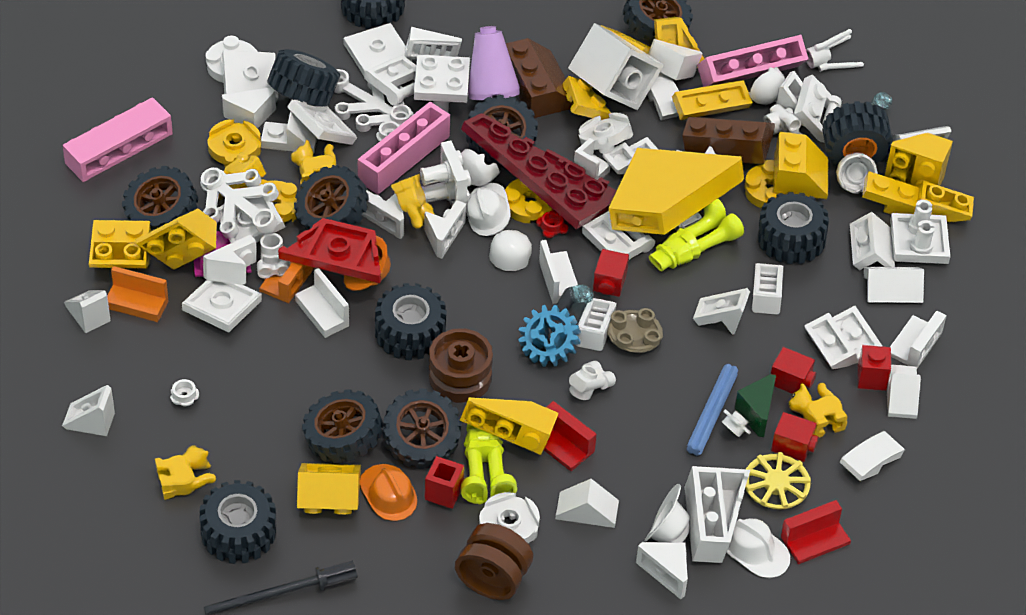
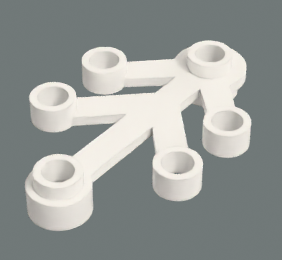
[334,69,414,132]
[200,167,279,239]

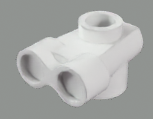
[764,104,802,135]
[257,233,290,278]
[569,361,616,400]

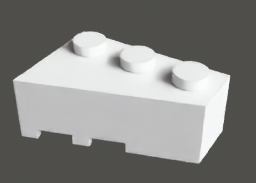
[684,466,750,563]

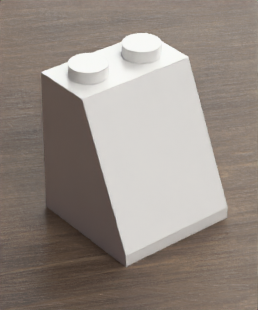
[568,23,664,110]

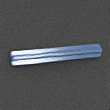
[687,364,738,456]

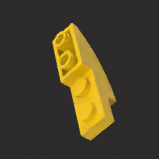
[862,171,974,222]

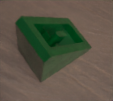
[734,374,776,438]

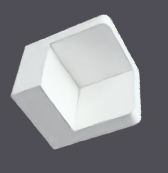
[574,138,610,180]

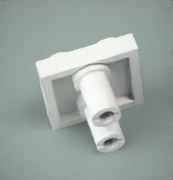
[414,55,470,113]
[420,141,471,216]
[890,200,950,264]

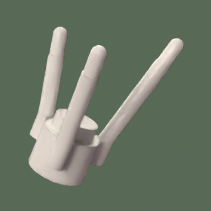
[806,29,864,72]

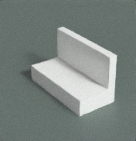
[850,212,895,270]
[539,240,580,304]
[864,267,924,303]
[295,268,349,338]
[890,311,947,368]

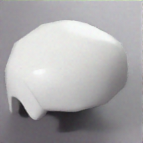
[749,67,785,105]
[461,149,500,186]
[836,152,878,194]
[489,230,532,271]

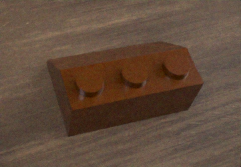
[506,38,574,118]
[682,117,775,164]

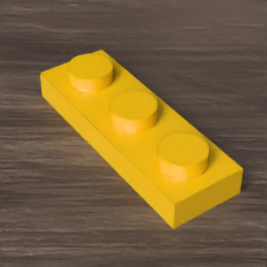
[672,80,753,120]

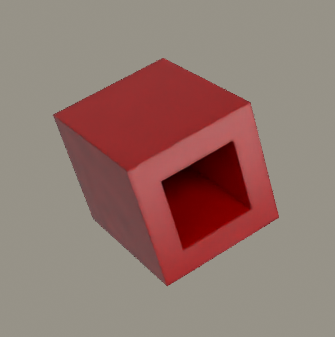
[593,249,629,297]
[858,345,891,391]
[771,347,816,394]
[771,412,819,462]
[425,456,464,509]

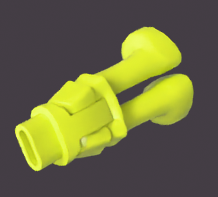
[649,199,744,271]
[461,424,517,504]

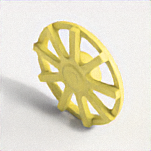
[745,452,811,509]

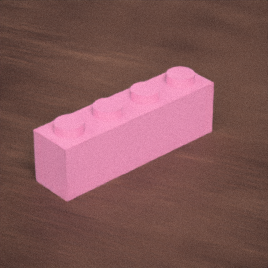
[697,35,808,87]
[62,97,173,182]
[358,102,450,195]

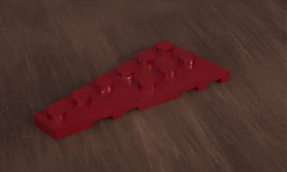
[461,113,617,229]

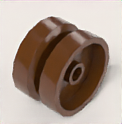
[429,328,493,403]
[455,523,533,600]

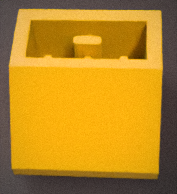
[885,133,953,187]
[136,209,217,270]
[89,220,151,268]

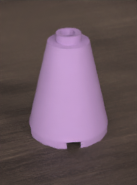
[468,26,520,100]

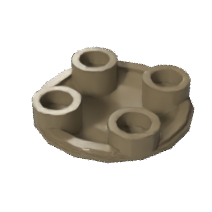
[607,308,663,353]

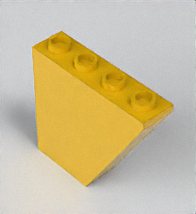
[609,148,744,235]

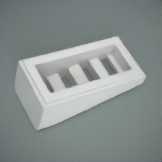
[405,27,462,59]
[752,263,783,314]
[576,298,617,351]

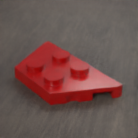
[278,218,381,283]

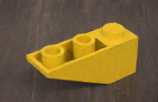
[460,397,558,455]

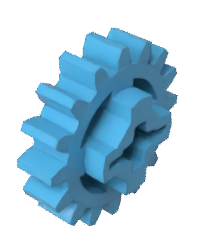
[518,305,581,367]

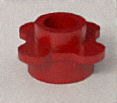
[536,211,568,238]

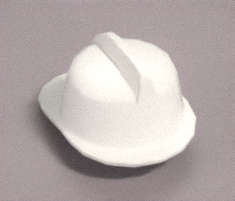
[467,183,511,236]
[644,484,690,543]
[726,518,790,578]

